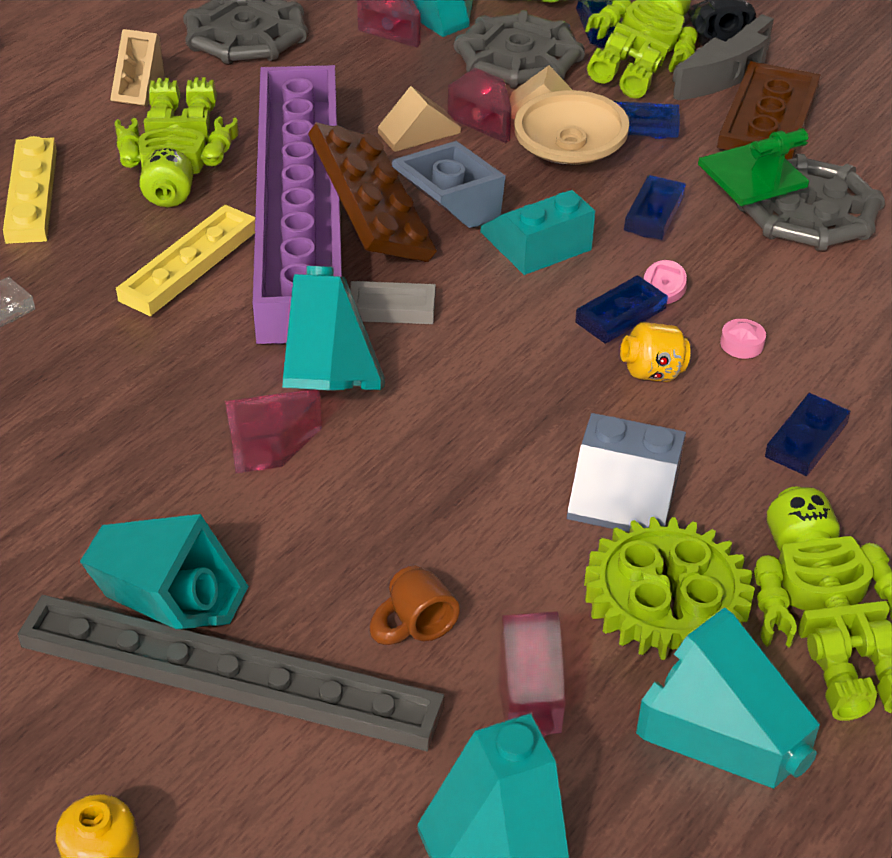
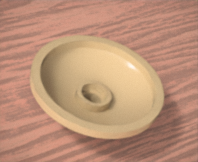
[514,90,629,164]

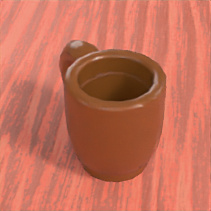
[369,565,460,645]

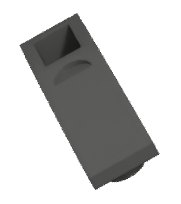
[673,14,774,100]

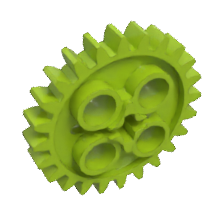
[584,517,755,660]

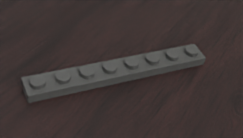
[17,594,444,752]

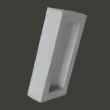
[350,281,436,324]

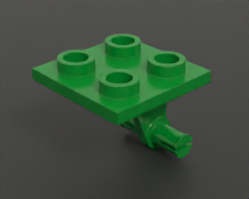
[698,128,809,206]

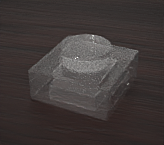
[0,277,35,327]

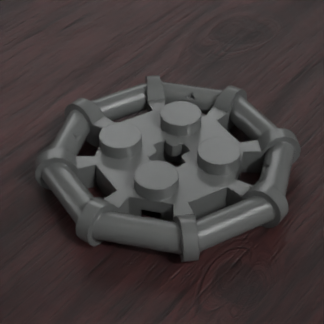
[183,0,308,64]
[454,10,585,89]
[736,154,885,251]

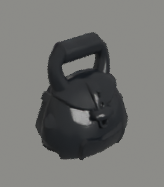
[688,0,756,46]

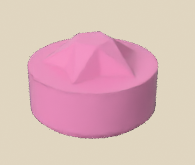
[644,260,687,304]
[720,319,766,359]

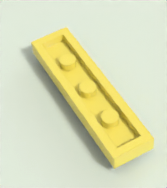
[3,136,57,244]
[116,205,255,317]

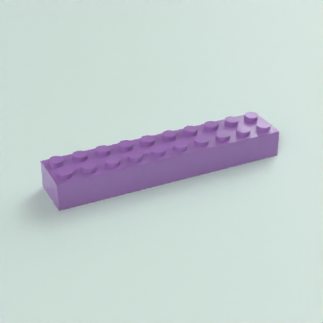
[253,65,342,344]

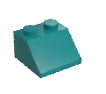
[480,190,595,275]

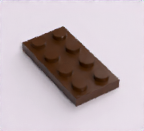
[717,61,821,160]
[308,122,437,262]

